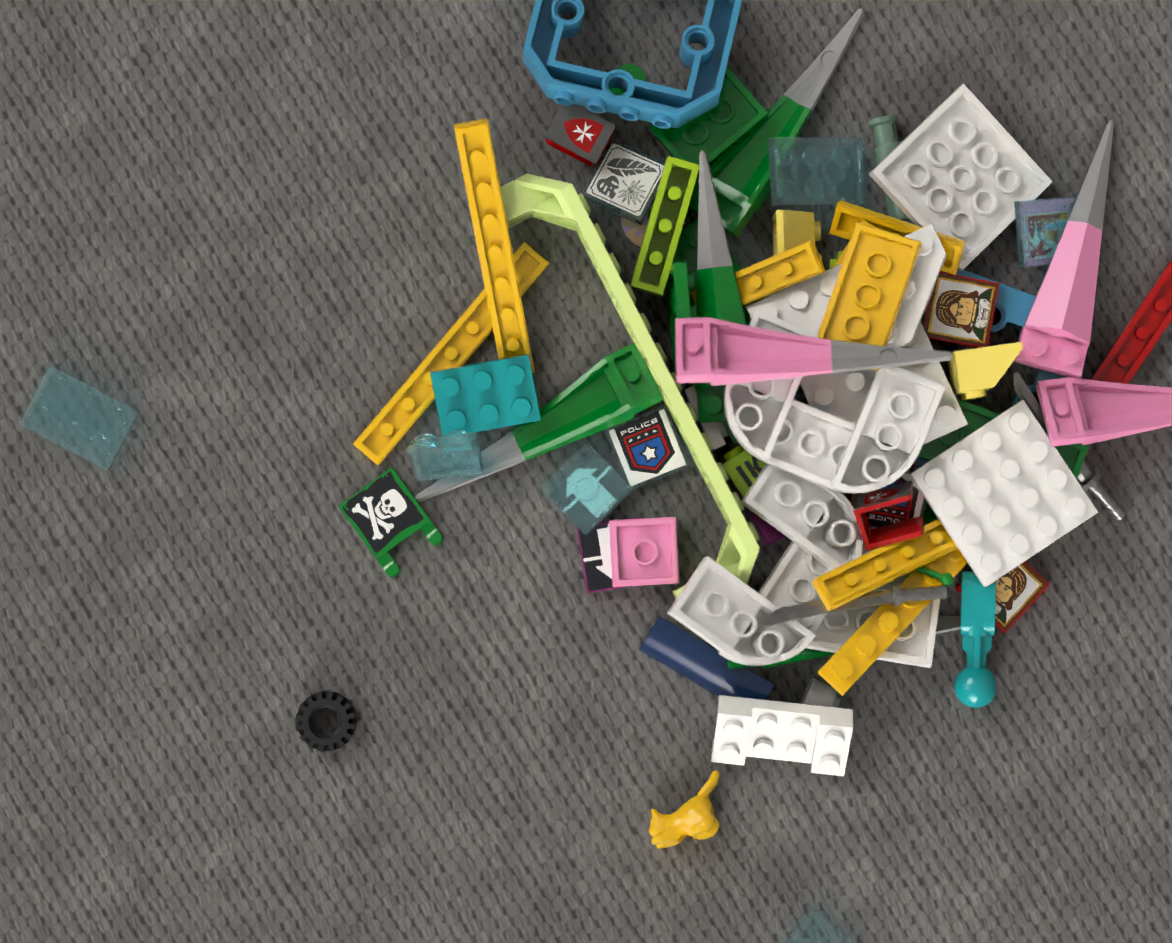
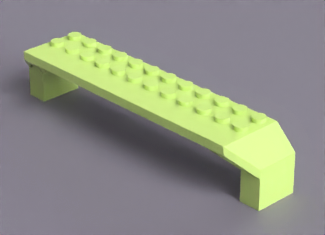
[500,174,760,599]

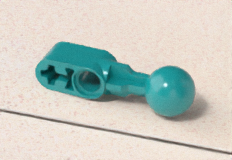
[954,571,997,708]

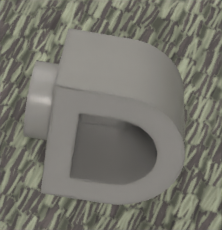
[800,678,841,708]

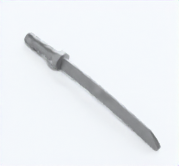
[1013,371,1127,521]
[763,585,947,627]

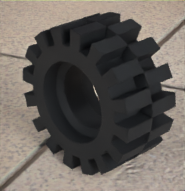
[295,691,357,752]

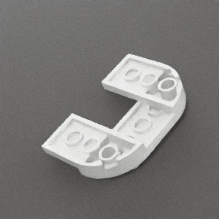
[724,309,946,494]
[667,464,863,666]

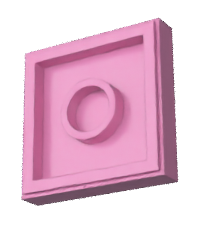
[609,517,680,587]

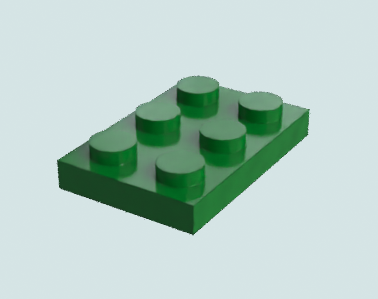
[649,66,768,174]
[667,262,697,374]

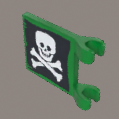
[338,467,444,578]

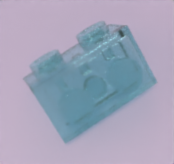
[406,430,484,481]

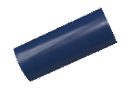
[639,616,775,700]

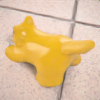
[648,770,719,849]

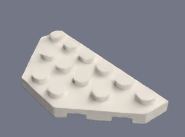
[746,224,946,372]

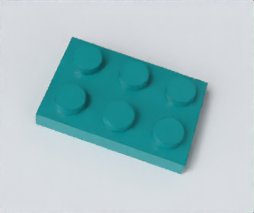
[430,354,541,438]

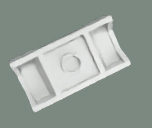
[711,695,853,776]

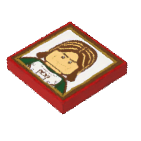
[922,272,1000,348]
[955,561,1050,633]

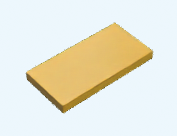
[818,223,922,371]

